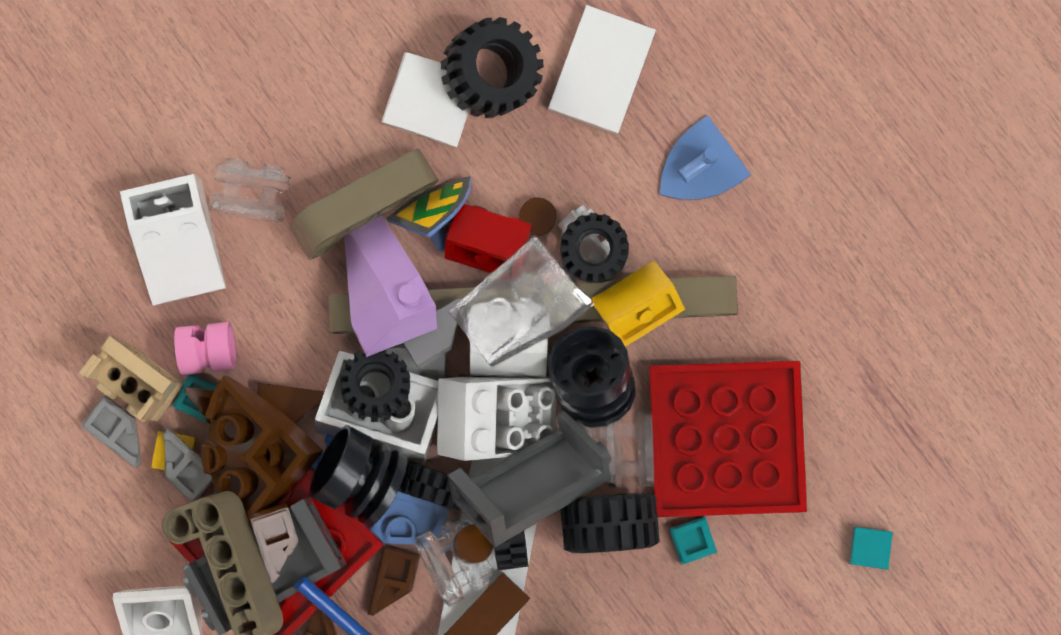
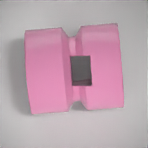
[174,321,236,375]

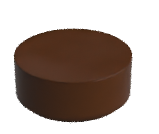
[519,197,557,236]
[453,524,494,564]

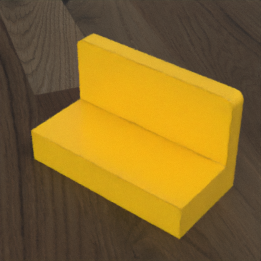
[591,261,686,347]

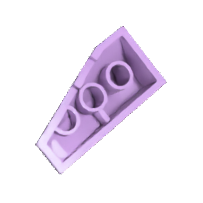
[344,216,437,357]

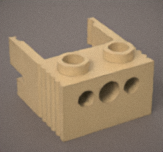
[79,336,184,422]

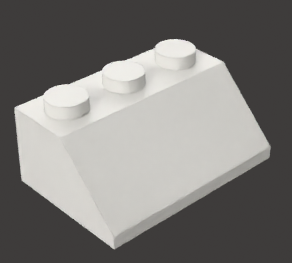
[315,350,439,466]

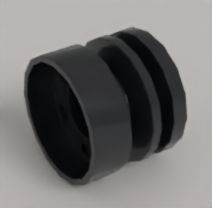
[548,326,636,428]
[309,425,408,527]

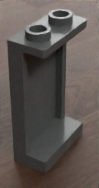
[448,411,611,547]
[183,497,347,635]

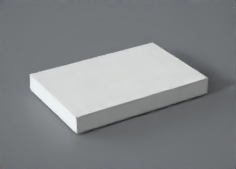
[548,5,656,135]

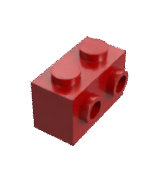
[445,204,532,280]

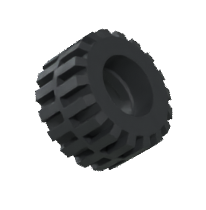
[441,17,544,118]
[561,492,660,553]

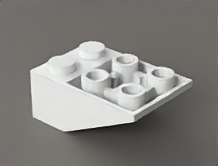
[120,174,226,306]
[437,377,557,461]

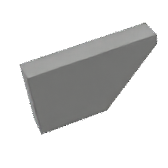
[403,298,463,369]
[81,396,142,468]
[163,428,213,502]

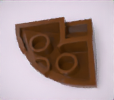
[202,376,323,529]

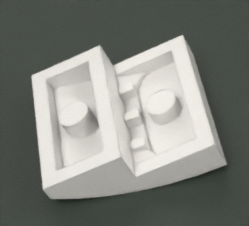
[381,52,470,148]

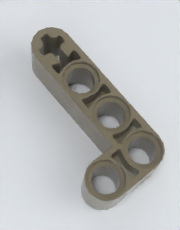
[290,149,439,260]
[162,491,283,635]

